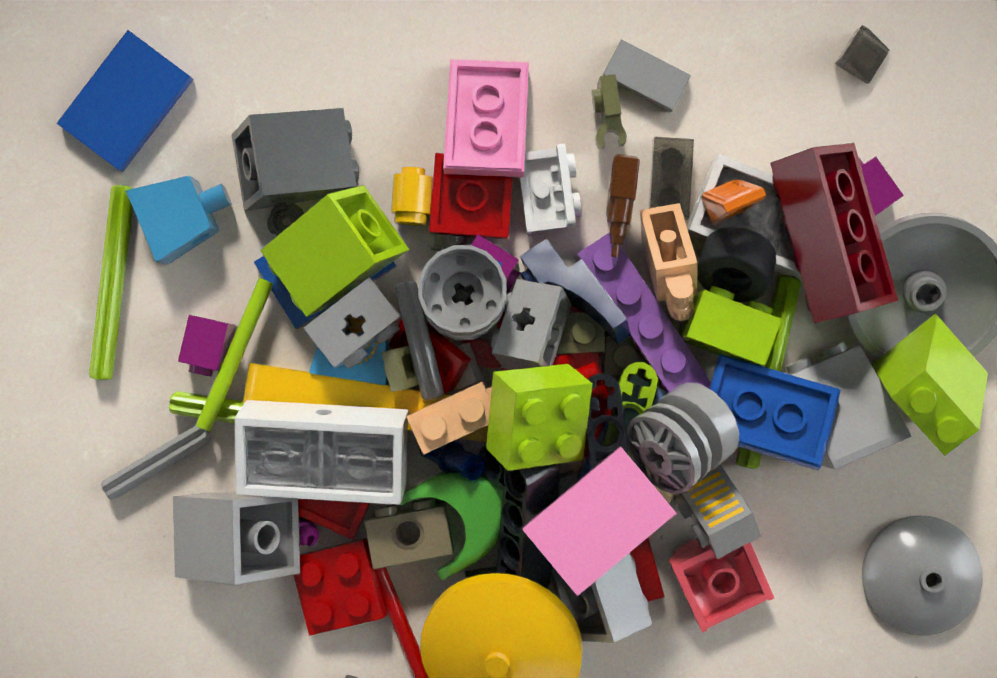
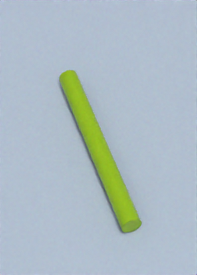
[196,278,273,432]

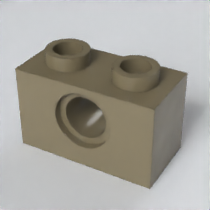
[364,498,454,569]

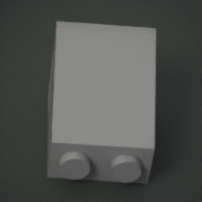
[785,342,912,469]
[173,493,300,585]

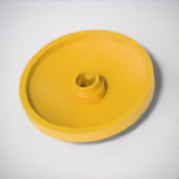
[420,573,583,678]

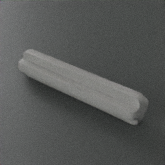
[101,426,211,500]

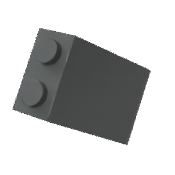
[231,108,359,211]

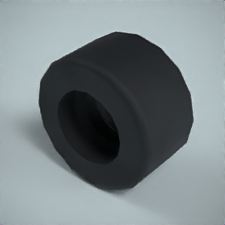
[697,226,776,303]

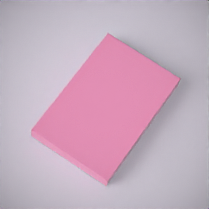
[443,59,529,177]
[522,446,677,596]

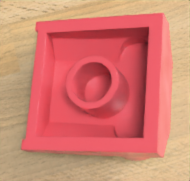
[668,539,774,633]

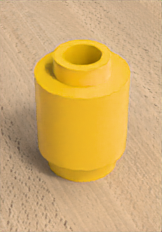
[391,167,433,226]

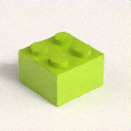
[678,286,782,366]
[486,364,593,471]

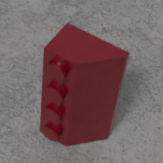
[770,143,898,324]

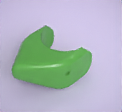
[401,470,502,581]

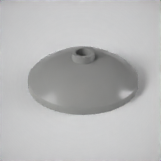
[862,516,983,636]

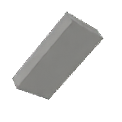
[602,39,691,112]

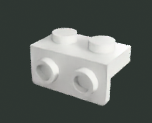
[519,144,582,234]

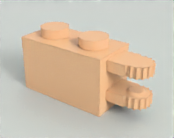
[640,203,698,321]
[406,381,492,455]

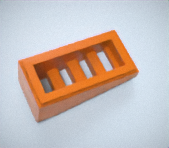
[701,180,766,224]

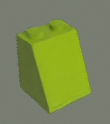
[260,185,409,317]
[871,314,988,456]

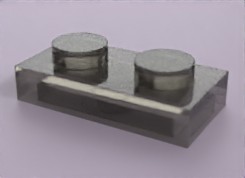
[648,137,694,220]

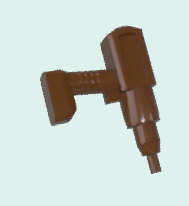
[606,154,640,257]

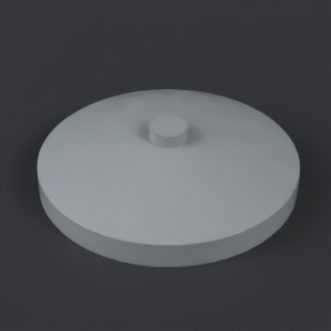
[847,213,997,359]

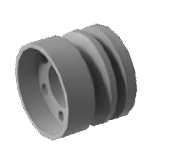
[418,245,507,340]
[626,382,740,494]

